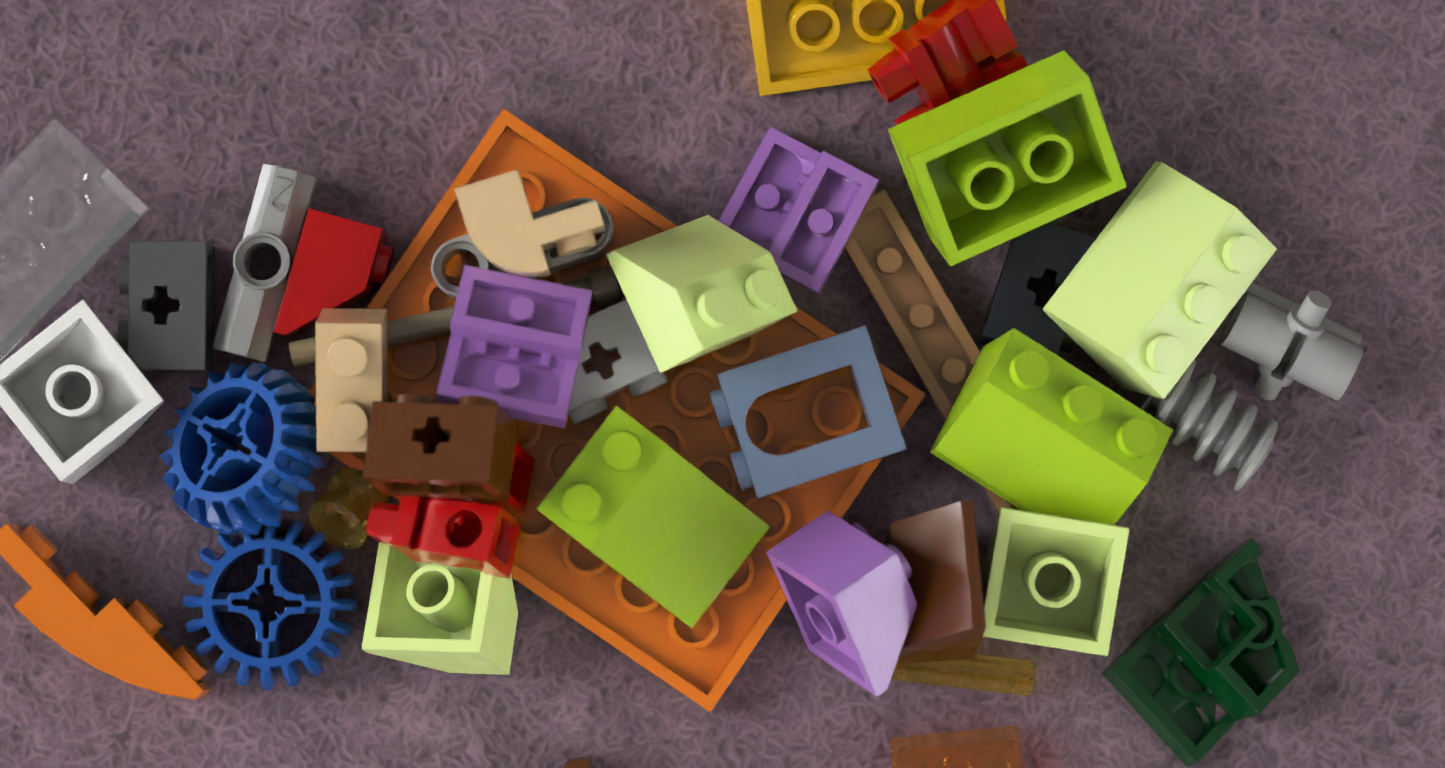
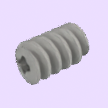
[1138,359,1278,492]

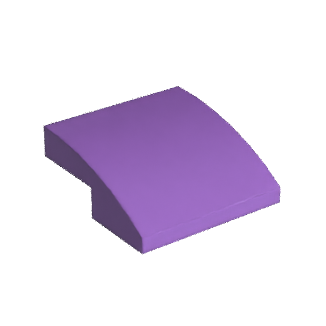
[719,127,880,294]
[436,265,592,429]

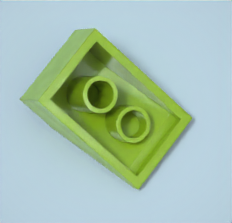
[536,406,771,628]

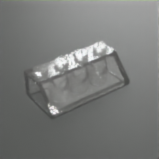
[0,118,150,362]

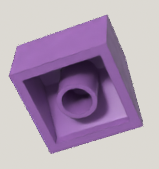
[767,510,917,697]

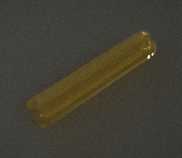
[891,654,1036,696]

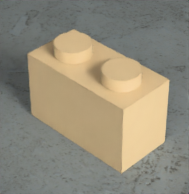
[315,308,388,452]

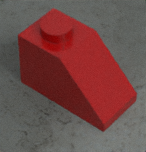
[273,208,395,339]

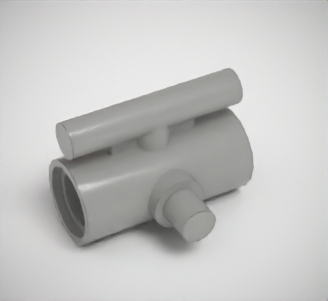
[1220,282,1364,401]

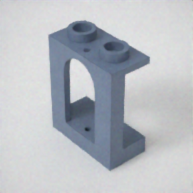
[709,325,907,499]

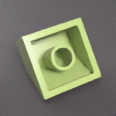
[606,215,797,373]
[981,507,1130,656]

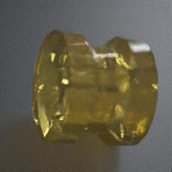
[309,468,390,549]

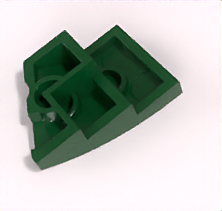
[1102,538,1300,767]

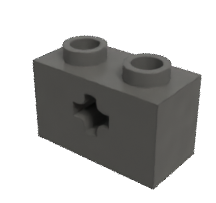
[117,241,215,373]

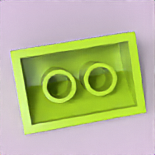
[930,328,1173,525]

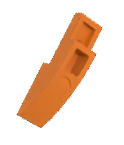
[0,523,212,700]

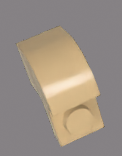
[454,169,606,279]

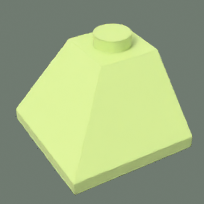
[362,542,518,675]

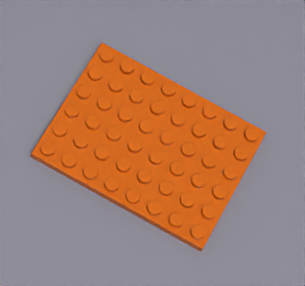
[310,108,926,713]

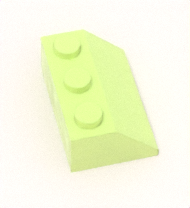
[1042,161,1277,399]

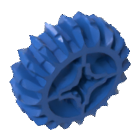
[159,362,326,536]
[183,520,358,690]

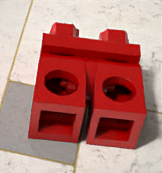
[867,0,1028,125]
[366,436,536,579]

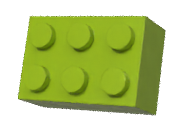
[888,50,1127,267]

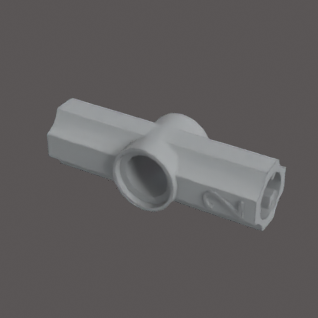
[212,163,318,363]

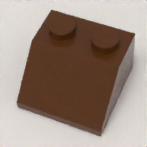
[883,500,986,664]

